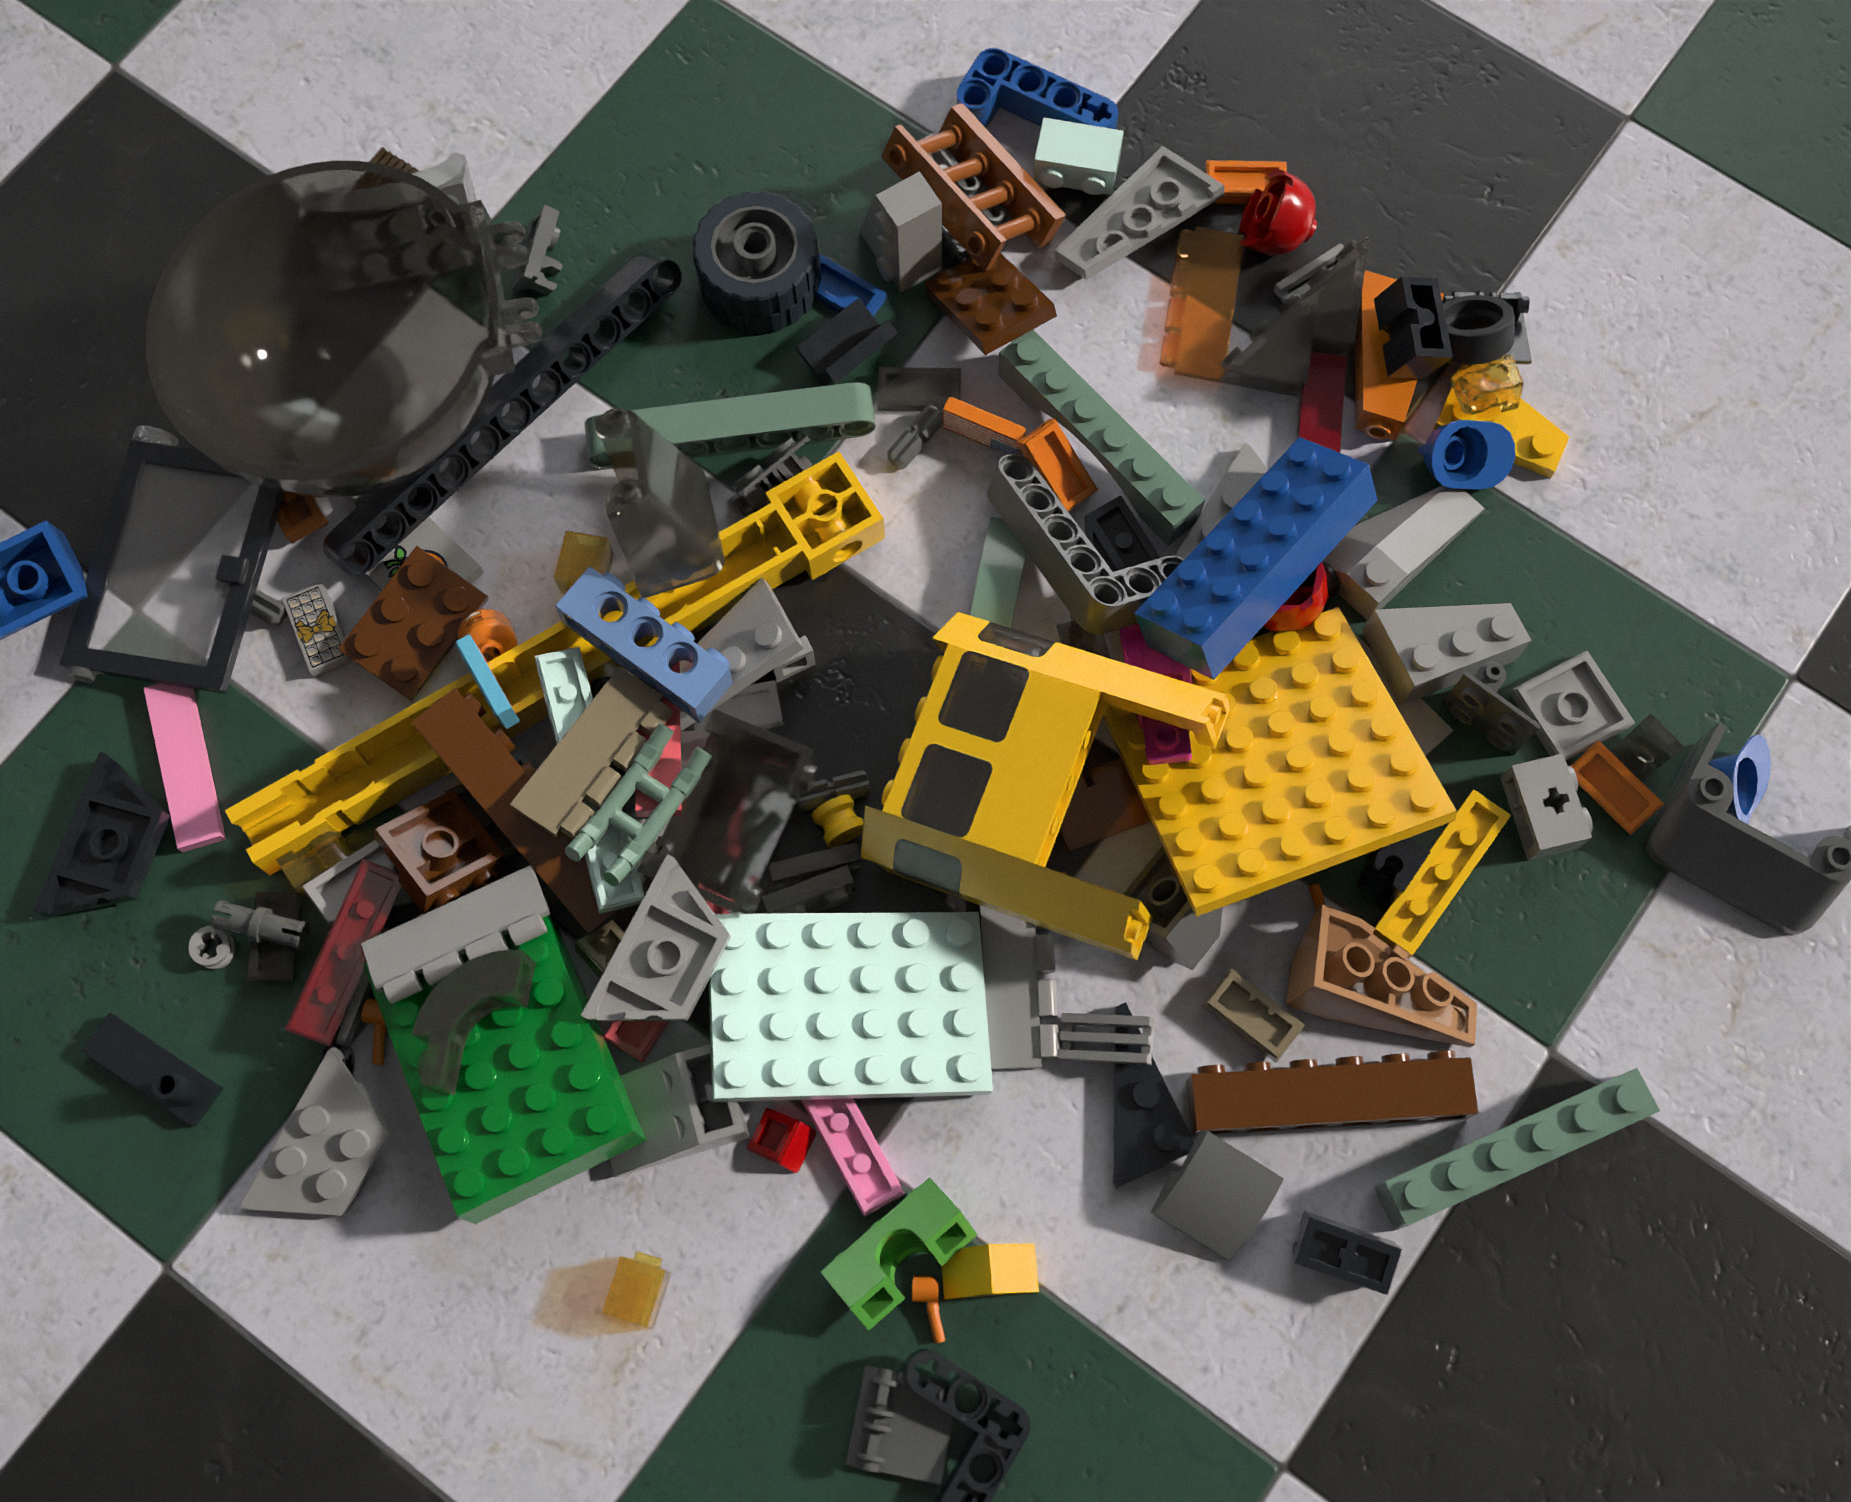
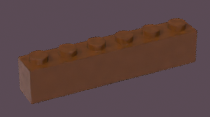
[411,688,619,934]
[1186,1050,1479,1136]

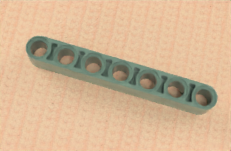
[584,382,876,469]

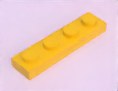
[1373,789,1511,959]

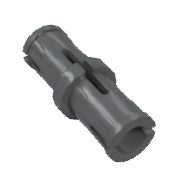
[211,900,310,950]

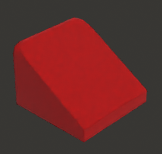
[746,1107,816,1173]

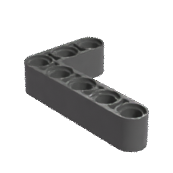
[987,454,1184,635]

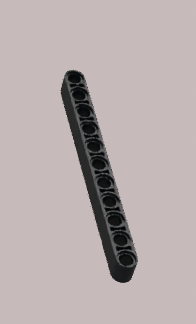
[323,252,682,576]

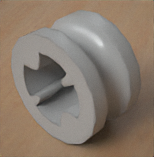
[188,926,236,970]

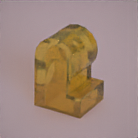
[1451,354,1524,414]
[276,830,354,901]

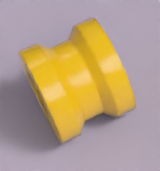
[811,794,864,848]

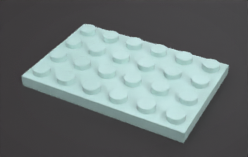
[709,912,993,1102]

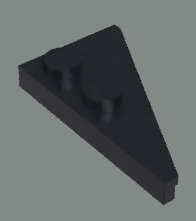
[1112,1002,1194,1189]

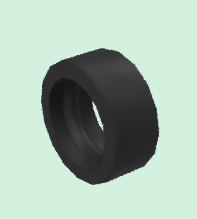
[1443,295,1515,365]

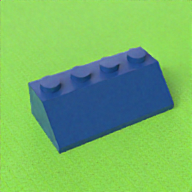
[0,520,88,640]

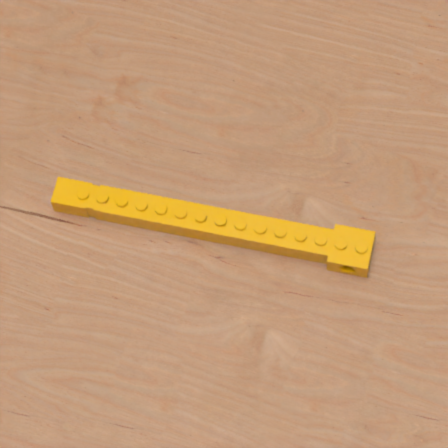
[225,451,885,875]

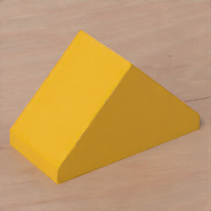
[942,1243,1039,1300]

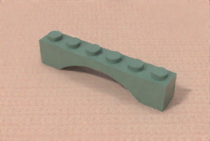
[998,330,1205,546]
[1374,1068,1660,1230]

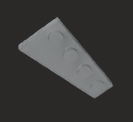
[1055,146,1225,280]
[680,578,804,731]

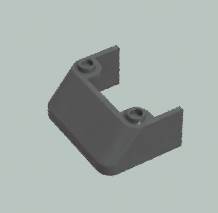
[1644,723,1851,935]

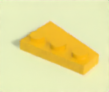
[1433,364,1570,479]

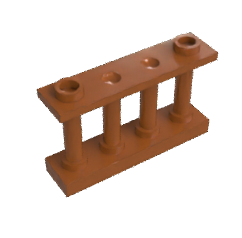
[881,103,1066,271]

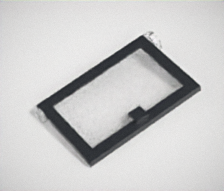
[59,425,292,694]

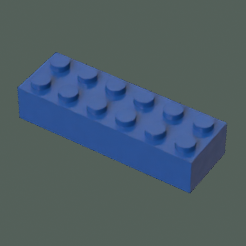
[1134,437,1378,680]

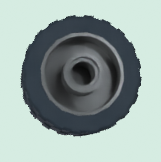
[692,191,821,334]

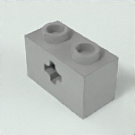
[1500,754,1593,861]

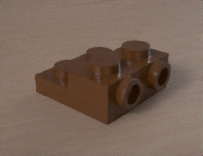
[374,790,505,914]

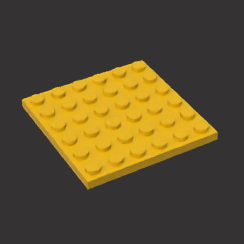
[1102,607,1457,917]

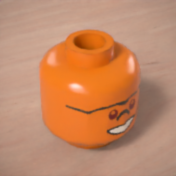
[458,609,518,663]

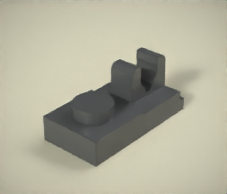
[511,204,562,296]

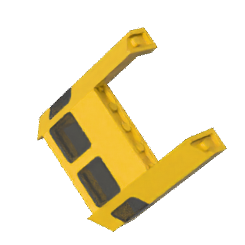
[861,612,1230,961]

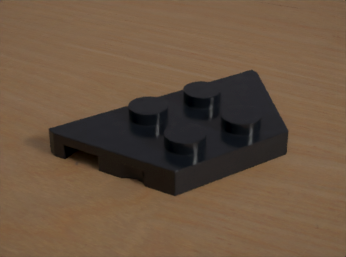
[33,752,170,918]

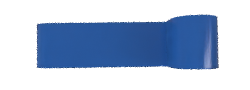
[956,48,1119,129]

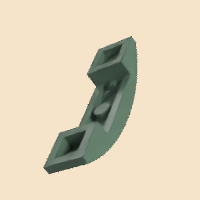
[968,517,1027,684]

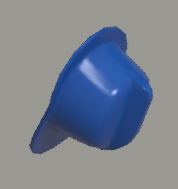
[1417,420,1515,489]
[1708,735,1771,824]

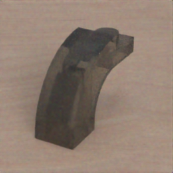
[412,950,536,1095]

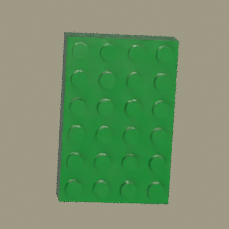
[363,897,647,1224]

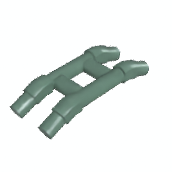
[565,723,712,886]

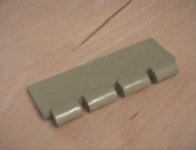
[510,666,673,839]

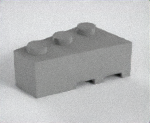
[859,172,942,292]
[1362,603,1532,705]

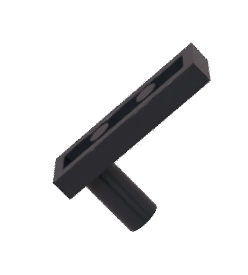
[81,1013,224,1127]

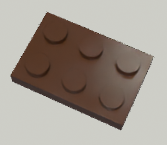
[924,253,1057,355]
[338,546,489,702]

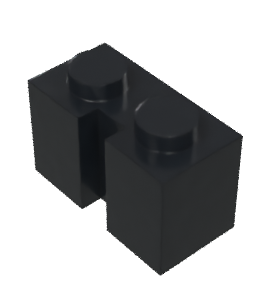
[1374,276,1453,379]

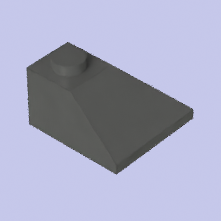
[1124,845,1223,971]

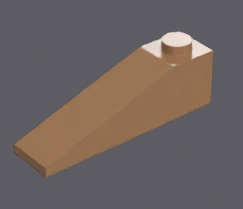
[1286,904,1477,1048]

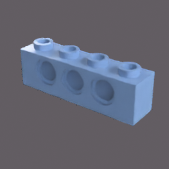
[555,566,733,723]

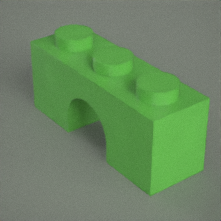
[821,1177,978,1331]

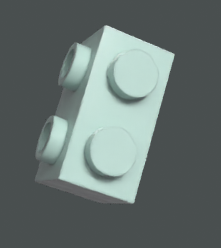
[1033,118,1123,195]

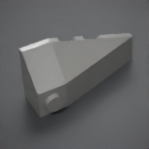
[1323,486,1485,621]

